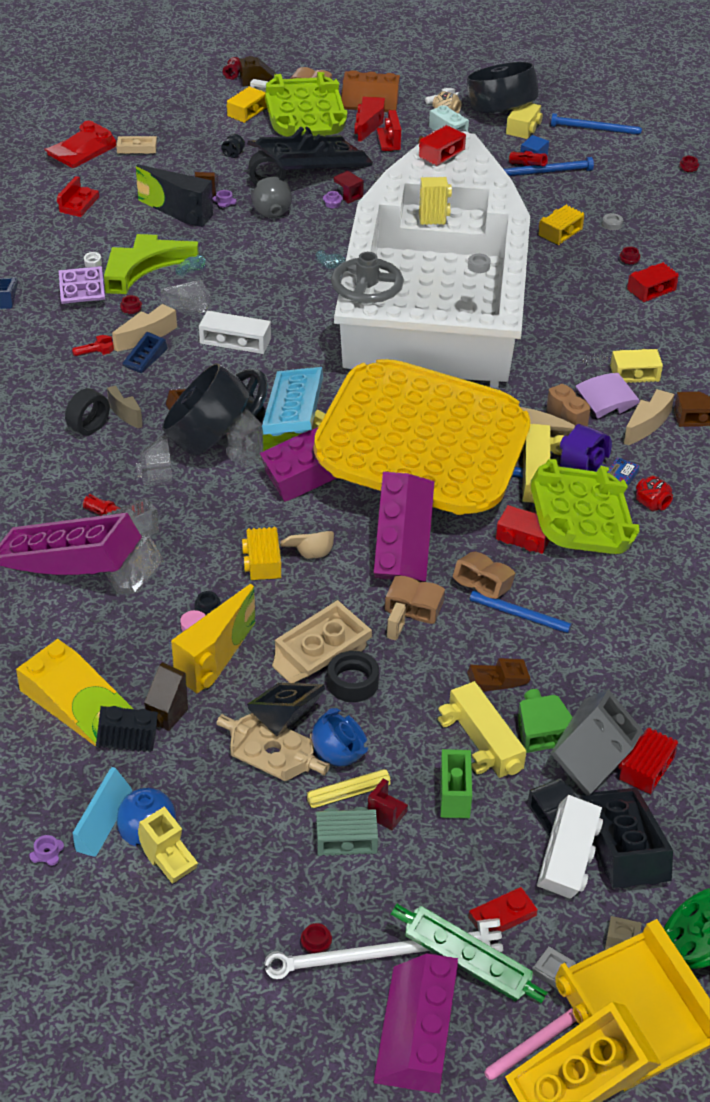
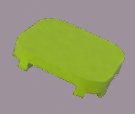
[265,72,347,137]
[531,459,640,554]

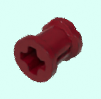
[222,57,240,80]

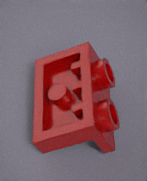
[377,110,401,151]
[57,176,99,217]

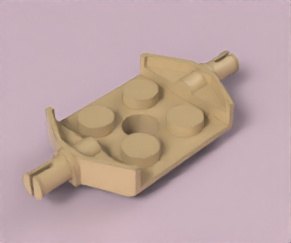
[217,713,330,781]

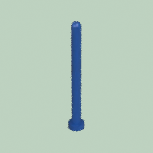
[551,113,642,135]
[503,157,594,176]

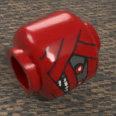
[636,475,673,511]

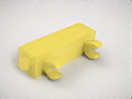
[522,424,564,503]
[438,681,526,778]

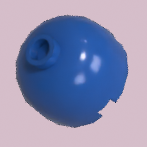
[311,708,368,766]
[117,788,176,846]

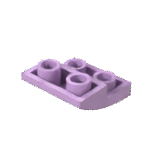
[59,266,105,304]
[575,373,640,419]

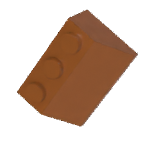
[341,70,400,112]

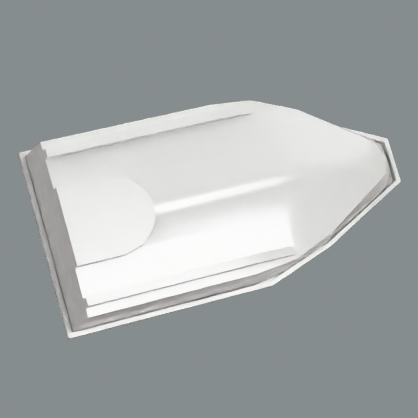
[334,131,530,388]

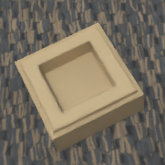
[387,602,406,640]

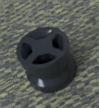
[221,133,245,158]

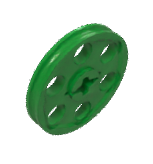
[664,888,710,969]

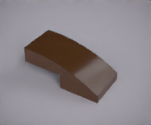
[467,658,531,692]

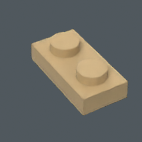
[117,136,157,154]

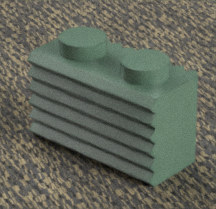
[316,807,378,856]

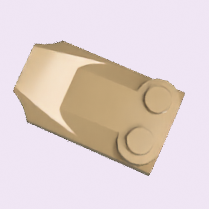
[272,600,372,683]

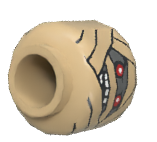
[433,91,462,113]

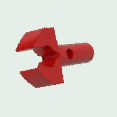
[72,335,114,356]

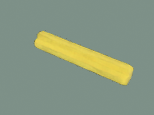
[307,769,390,808]

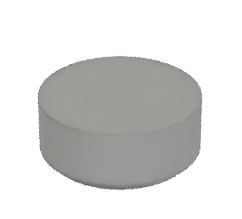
[602,213,623,230]
[468,253,491,273]

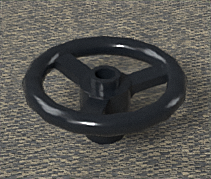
[225,368,268,435]

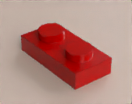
[468,887,538,932]

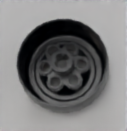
[467,62,539,113]
[162,363,249,456]

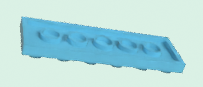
[262,367,323,436]

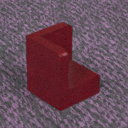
[334,171,364,204]
[368,778,408,831]

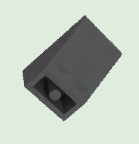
[551,689,643,796]

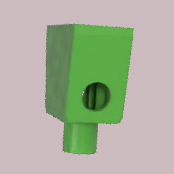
[518,689,573,753]

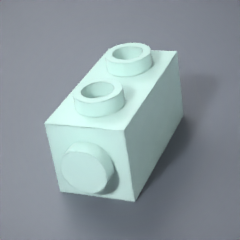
[429,105,469,132]

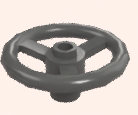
[330,251,404,303]

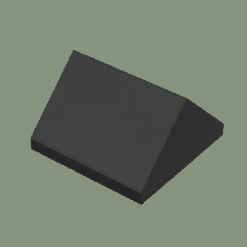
[247,683,325,736]

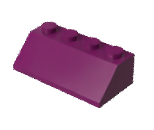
[374,472,435,582]
[374,954,458,1094]

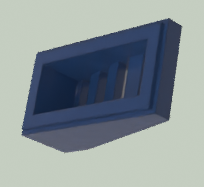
[0,277,18,309]
[123,332,168,373]

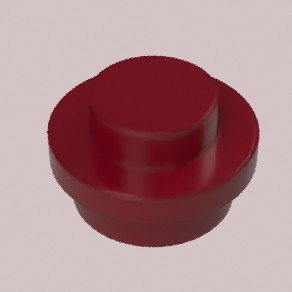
[679,156,699,172]
[619,247,641,265]
[120,295,142,314]
[301,923,332,954]

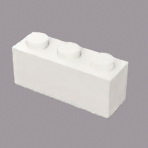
[199,311,271,354]
[537,795,603,898]

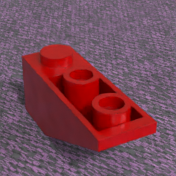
[354,97,385,142]

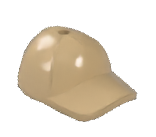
[280,531,334,559]

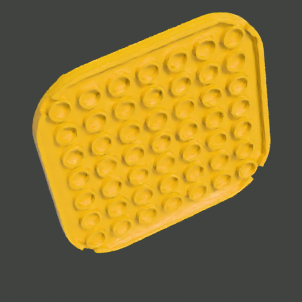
[314,359,531,515]

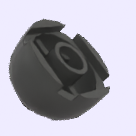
[251,177,292,218]

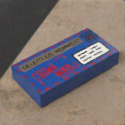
[608,457,639,486]

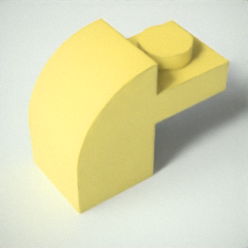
[138,806,198,884]

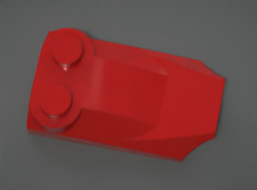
[44,121,117,168]

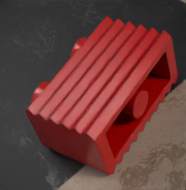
[419,125,466,166]
[627,262,679,302]
[496,505,550,554]
[618,727,678,794]

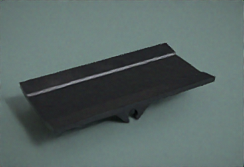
[247,126,373,170]

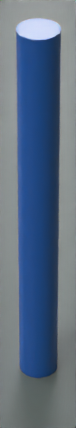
[470,591,572,633]

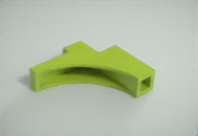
[104,234,199,294]

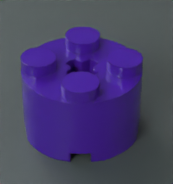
[560,424,612,472]

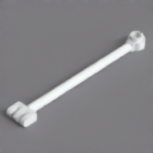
[264,918,503,979]

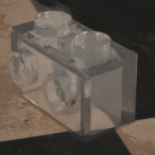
[226,409,263,469]
[105,536,164,594]

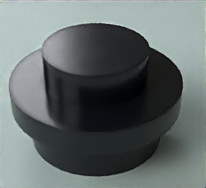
[194,591,221,615]

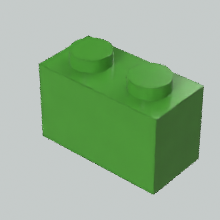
[440,749,472,818]

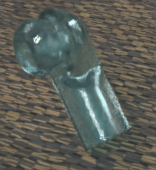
[316,250,346,268]
[175,255,206,276]

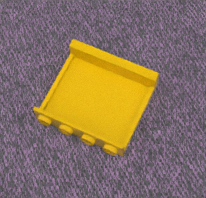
[555,919,710,1091]

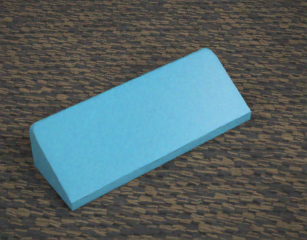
[73,767,132,856]

